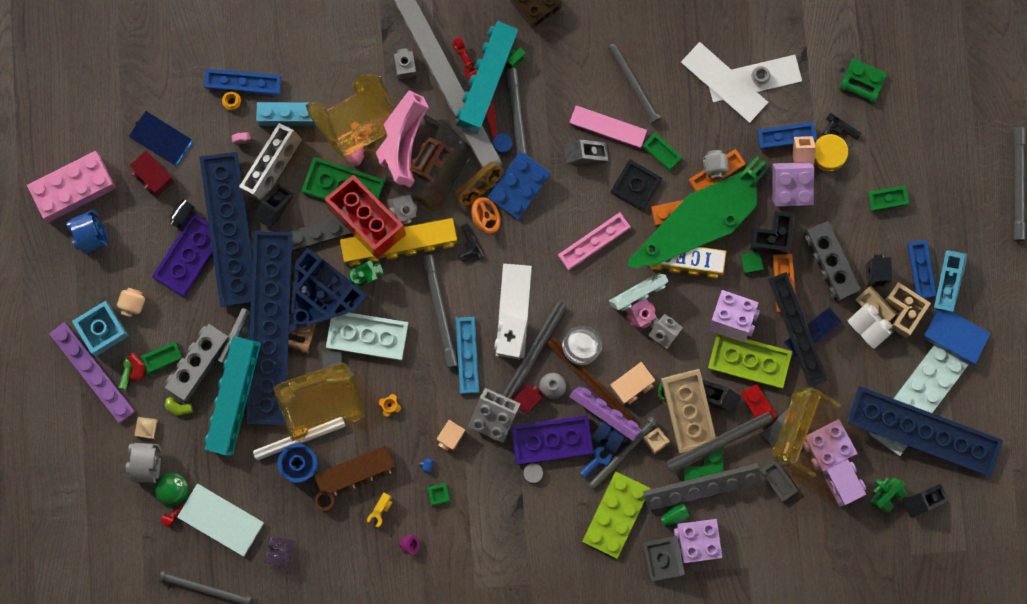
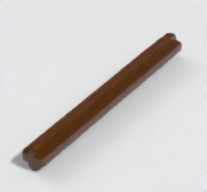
[547,337,634,420]

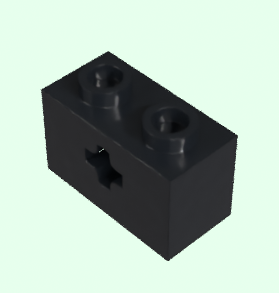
[866,254,893,287]

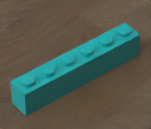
[455,21,518,134]
[205,336,261,455]

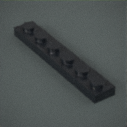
[768,272,828,387]

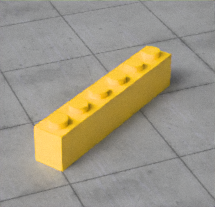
[340,218,458,267]

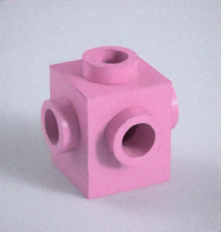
[626,298,657,328]

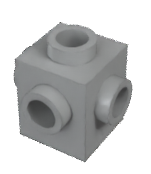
[388,195,417,224]
[649,314,683,349]

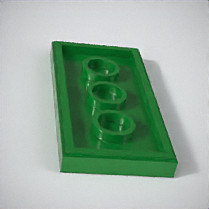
[301,157,386,201]

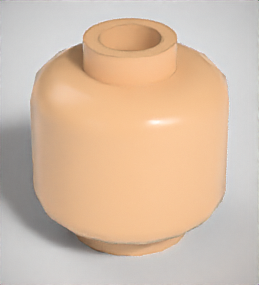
[117,288,145,317]

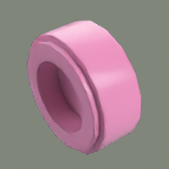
[231,133,251,145]

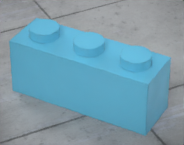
[256,102,316,126]

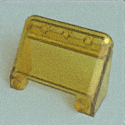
[305,74,393,156]

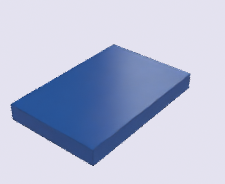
[922,308,991,366]

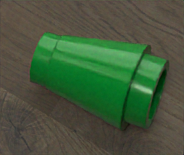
[661,503,691,527]

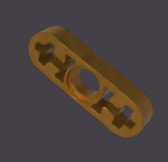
[456,161,504,206]

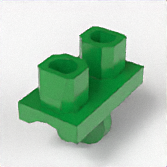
[349,261,383,287]
[869,477,907,513]

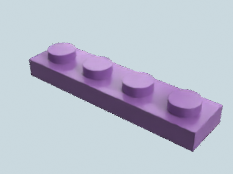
[570,387,642,441]

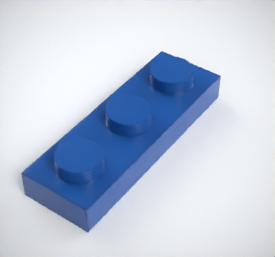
[757,122,817,150]
[907,240,937,299]

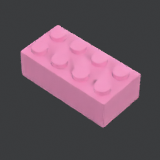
[27,151,116,223]

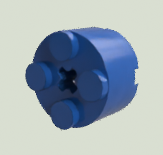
[67,210,108,254]
[278,443,319,484]

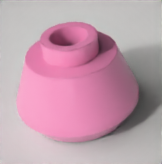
[341,142,365,166]

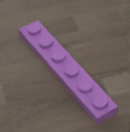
[49,322,135,424]

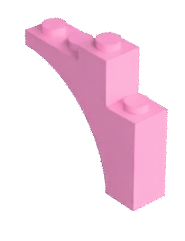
[376,91,429,187]

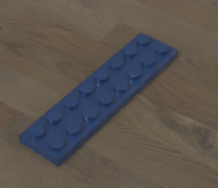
[199,152,253,307]
[846,386,1003,477]

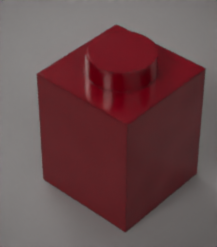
[513,384,542,416]

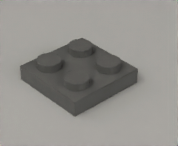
[643,536,685,581]

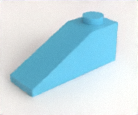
[934,250,968,311]

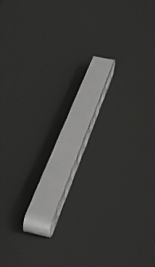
[393,0,503,172]

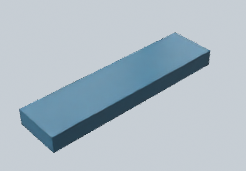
[456,317,479,395]

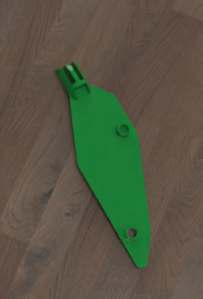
[627,156,771,268]

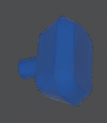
[420,458,434,474]

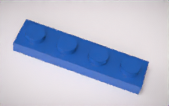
[204,69,282,95]

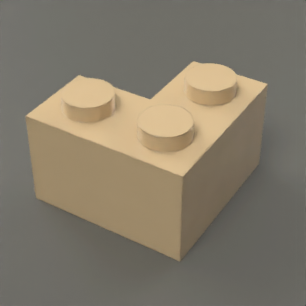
[885,282,931,338]

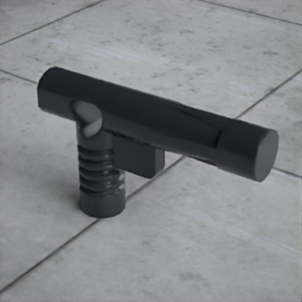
[823,112,862,139]
[459,223,485,261]

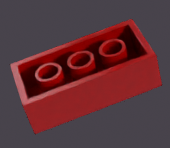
[325,175,406,259]

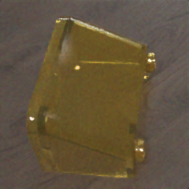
[274,363,365,442]

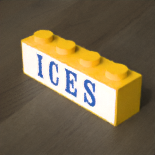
[648,247,726,278]

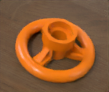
[472,197,501,234]

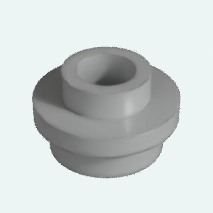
[751,66,770,85]

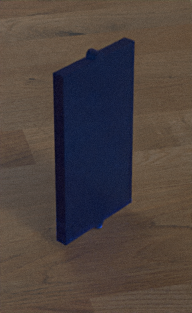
[129,111,193,166]

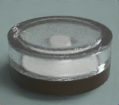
[561,325,602,367]

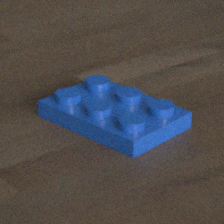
[488,151,552,220]

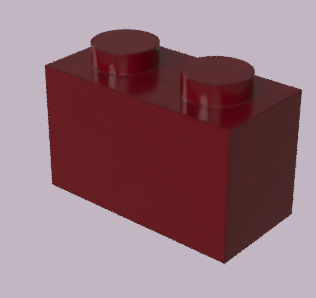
[129,150,174,196]

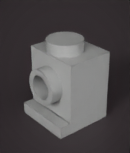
[394,48,417,79]

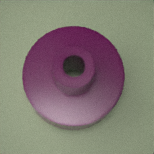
[399,535,420,555]

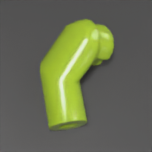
[165,397,193,416]

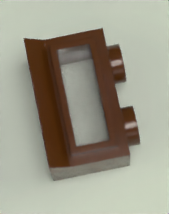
[410,137,453,184]

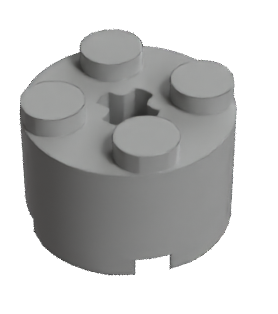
[126,443,161,483]

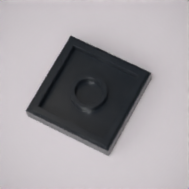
[610,159,662,211]

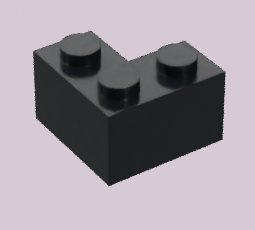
[749,211,794,254]

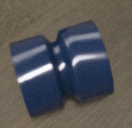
[592,420,625,454]

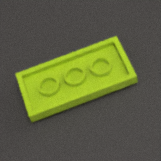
[708,334,792,389]
[582,471,650,559]

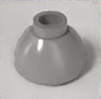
[539,373,566,399]

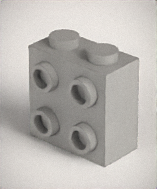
[468,388,520,443]

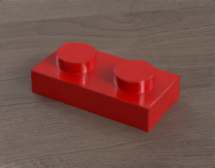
[740,383,777,419]

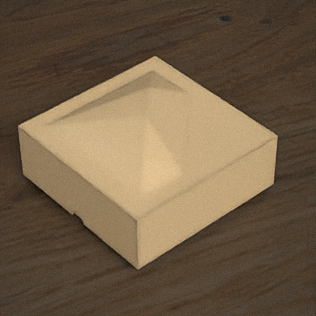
[135,417,158,439]
[643,427,670,455]

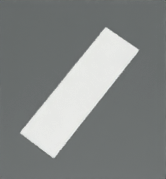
[681,42,768,123]
[709,55,802,102]
[496,264,532,358]

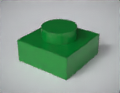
[507,48,526,69]

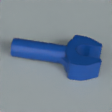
[579,446,612,478]

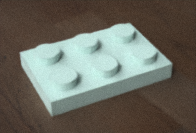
[609,273,669,311]

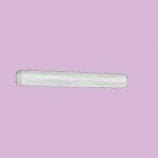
[253,417,345,460]

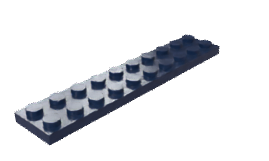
[246,231,293,425]

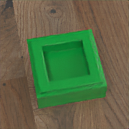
[740,251,764,274]
[427,483,450,506]

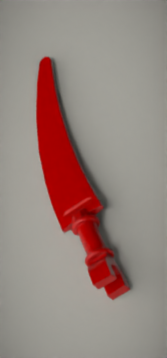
[452,37,497,138]

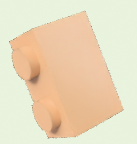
[610,362,655,405]

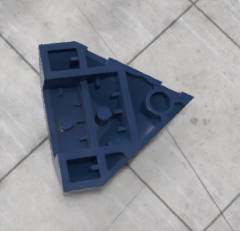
[289,248,367,332]

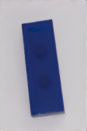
[784,307,841,357]

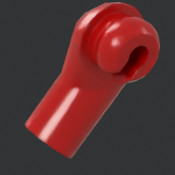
[127,352,145,381]

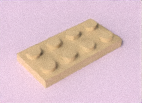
[661,369,716,453]

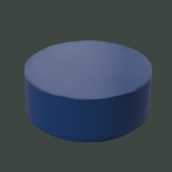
[493,134,512,153]

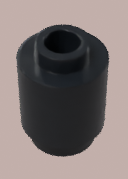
[168,199,195,228]

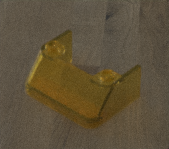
[772,388,841,477]

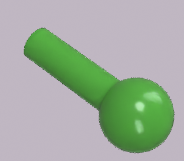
[119,355,133,391]

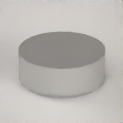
[524,463,543,483]

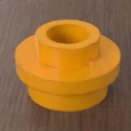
[222,91,241,110]

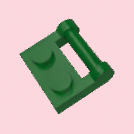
[839,58,887,104]

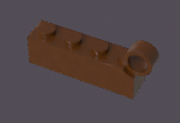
[314,445,396,511]

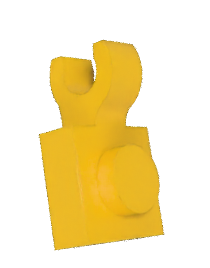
[367,493,392,527]

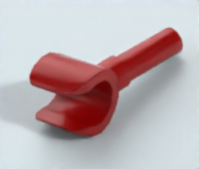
[161,503,184,527]

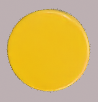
[814,134,848,172]

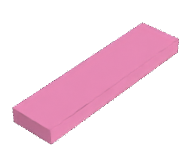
[569,106,647,149]
[558,212,631,271]

